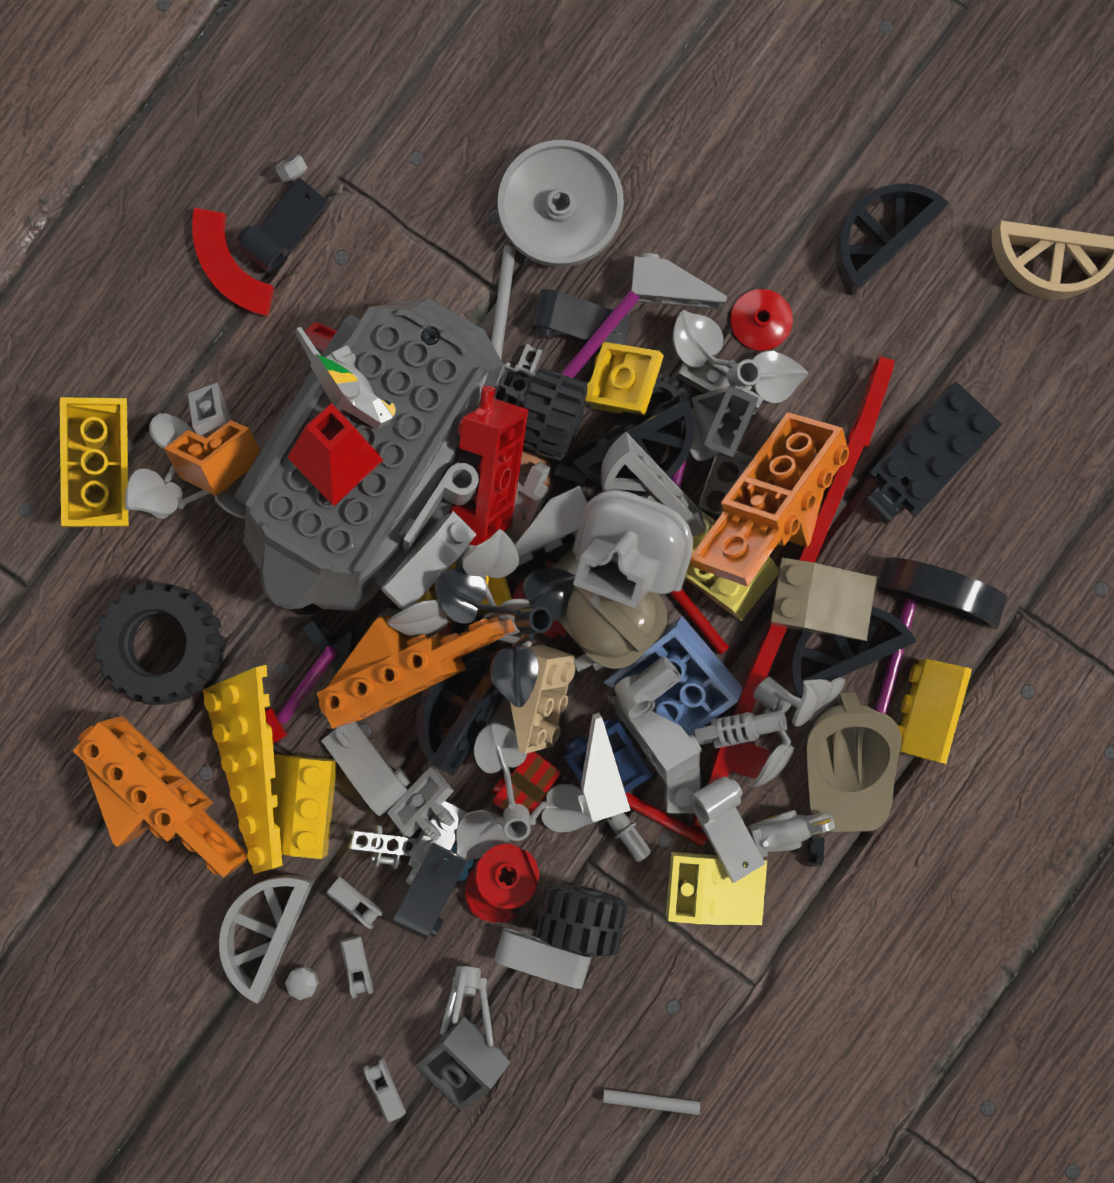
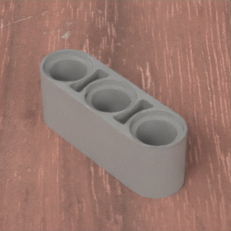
[493,928,592,989]

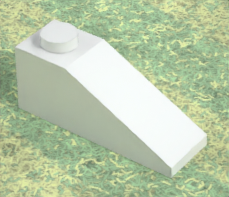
[578,713,630,822]

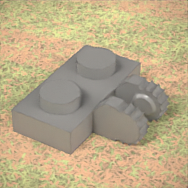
[387,767,455,841]

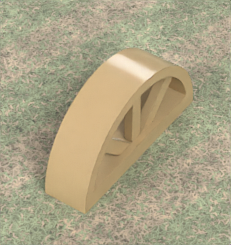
[992,220,1114,300]

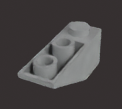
[515,486,588,566]

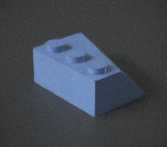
[603,616,743,736]

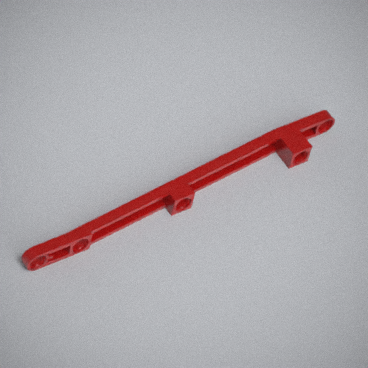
[693,355,895,829]

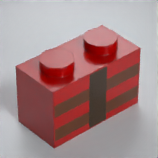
[492,751,562,814]

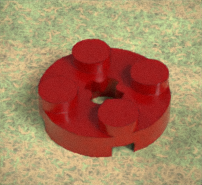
[474,844,539,909]

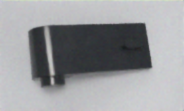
[238,177,329,273]
[531,289,632,347]
[392,842,468,940]

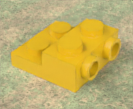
[585,342,664,415]

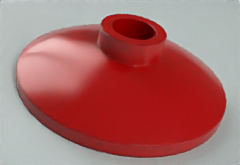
[730,289,793,351]

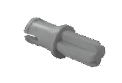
[605,813,651,862]

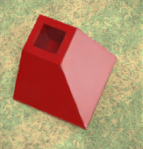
[287,403,384,507]

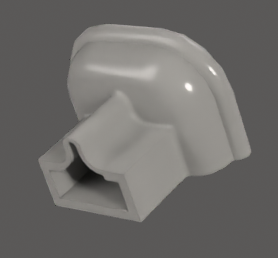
[572,490,693,609]

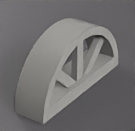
[601,432,705,537]
[219,874,315,1004]

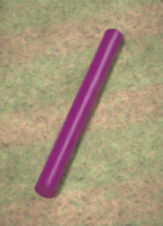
[561,290,640,378]
[875,598,917,715]

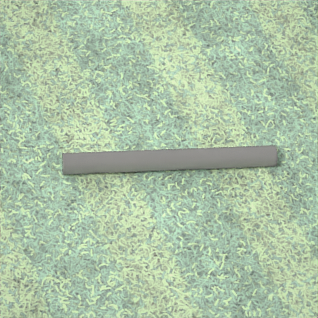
[491,245,516,359]

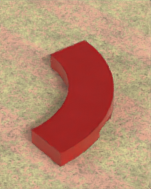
[192,207,275,318]

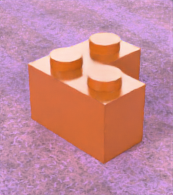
[164,420,261,496]

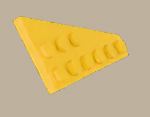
[202,665,283,874]

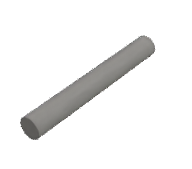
[603,1089,700,1115]

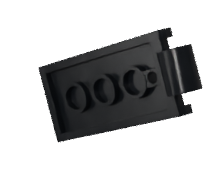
[862,381,1002,524]

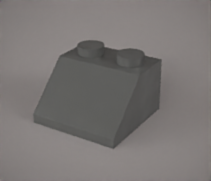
[415,1017,511,1111]

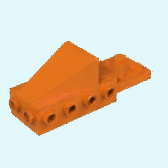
[690,412,849,587]
[317,614,516,729]
[73,715,248,878]

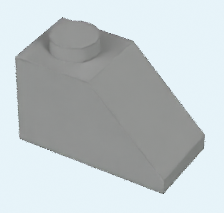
[188,383,232,438]

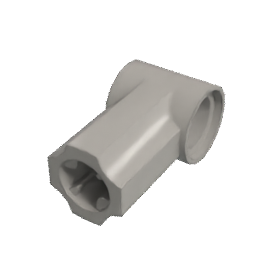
[614,656,681,719]

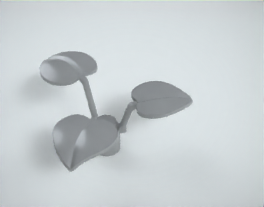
[673,310,808,461]
[125,413,245,519]
[388,529,530,637]
[748,677,846,788]
[456,723,599,860]

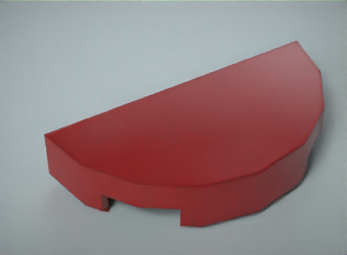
[465,868,517,923]

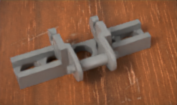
[498,344,543,407]
[349,825,417,870]

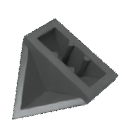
[691,385,759,457]

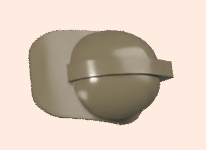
[551,547,667,669]
[806,692,901,832]

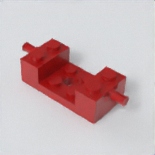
[449,386,528,546]

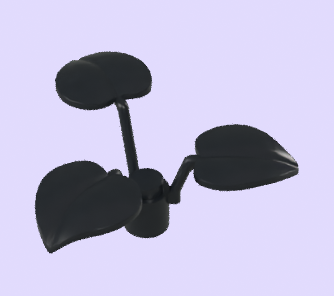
[435,567,576,708]

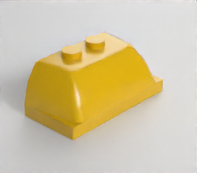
[60,397,129,527]

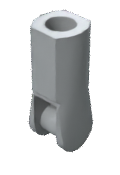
[326,877,384,929]
[340,936,373,998]
[364,1059,406,1123]

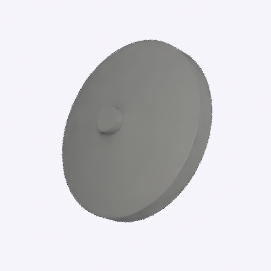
[498,140,624,267]

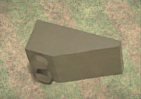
[770,558,877,641]

